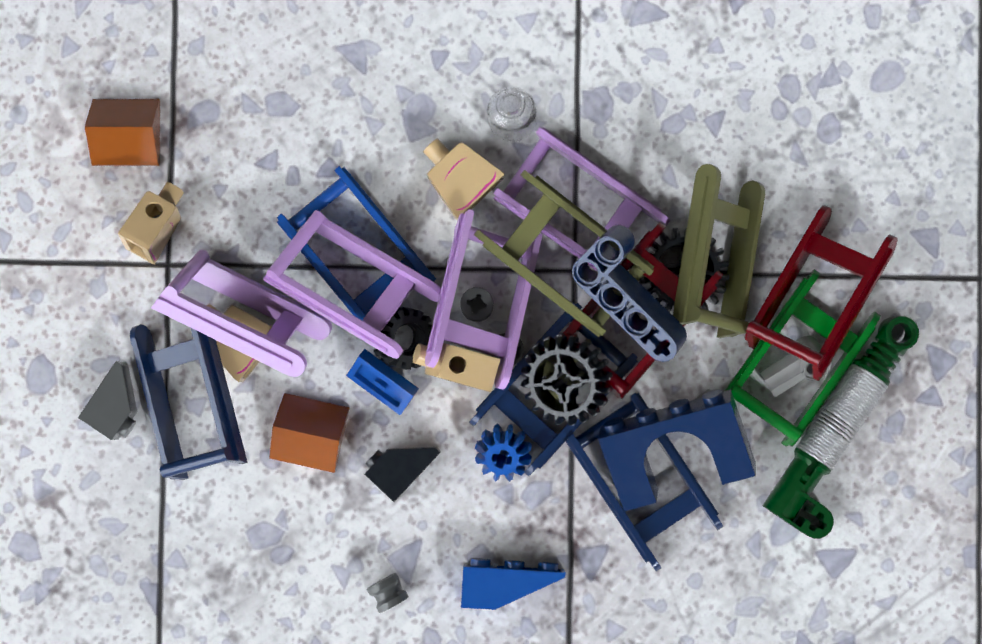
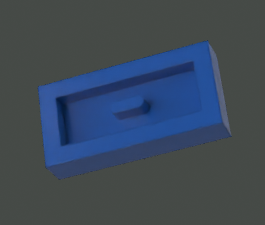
[346,349,419,415]

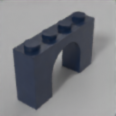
[598,389,756,511]

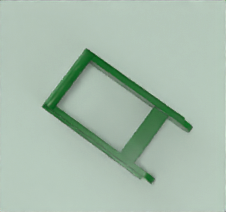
[725,269,881,447]

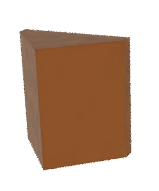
[85,99,160,166]
[269,393,350,473]

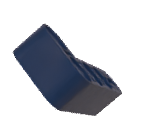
[572,225,687,362]

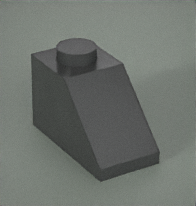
[78,361,137,440]

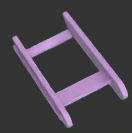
[493,127,670,271]
[425,209,543,390]
[263,210,441,359]
[151,250,332,377]

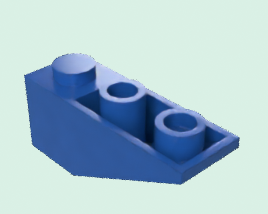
[461,558,566,610]

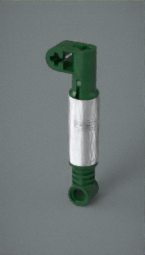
[762,316,919,539]

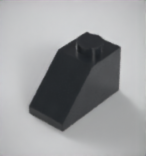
[364,447,441,502]

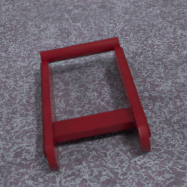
[744,205,898,381]
[563,222,723,399]

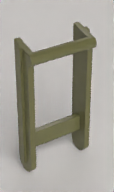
[673,164,765,338]
[474,170,654,337]

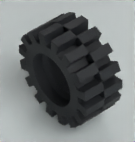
[373,307,432,370]

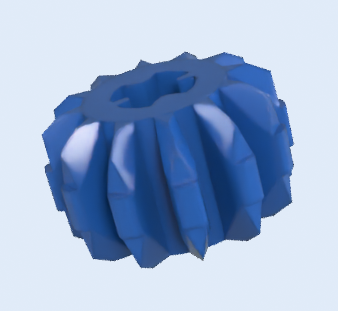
[475,423,532,482]

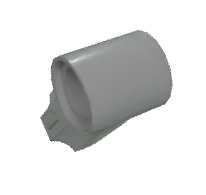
[759,336,832,397]

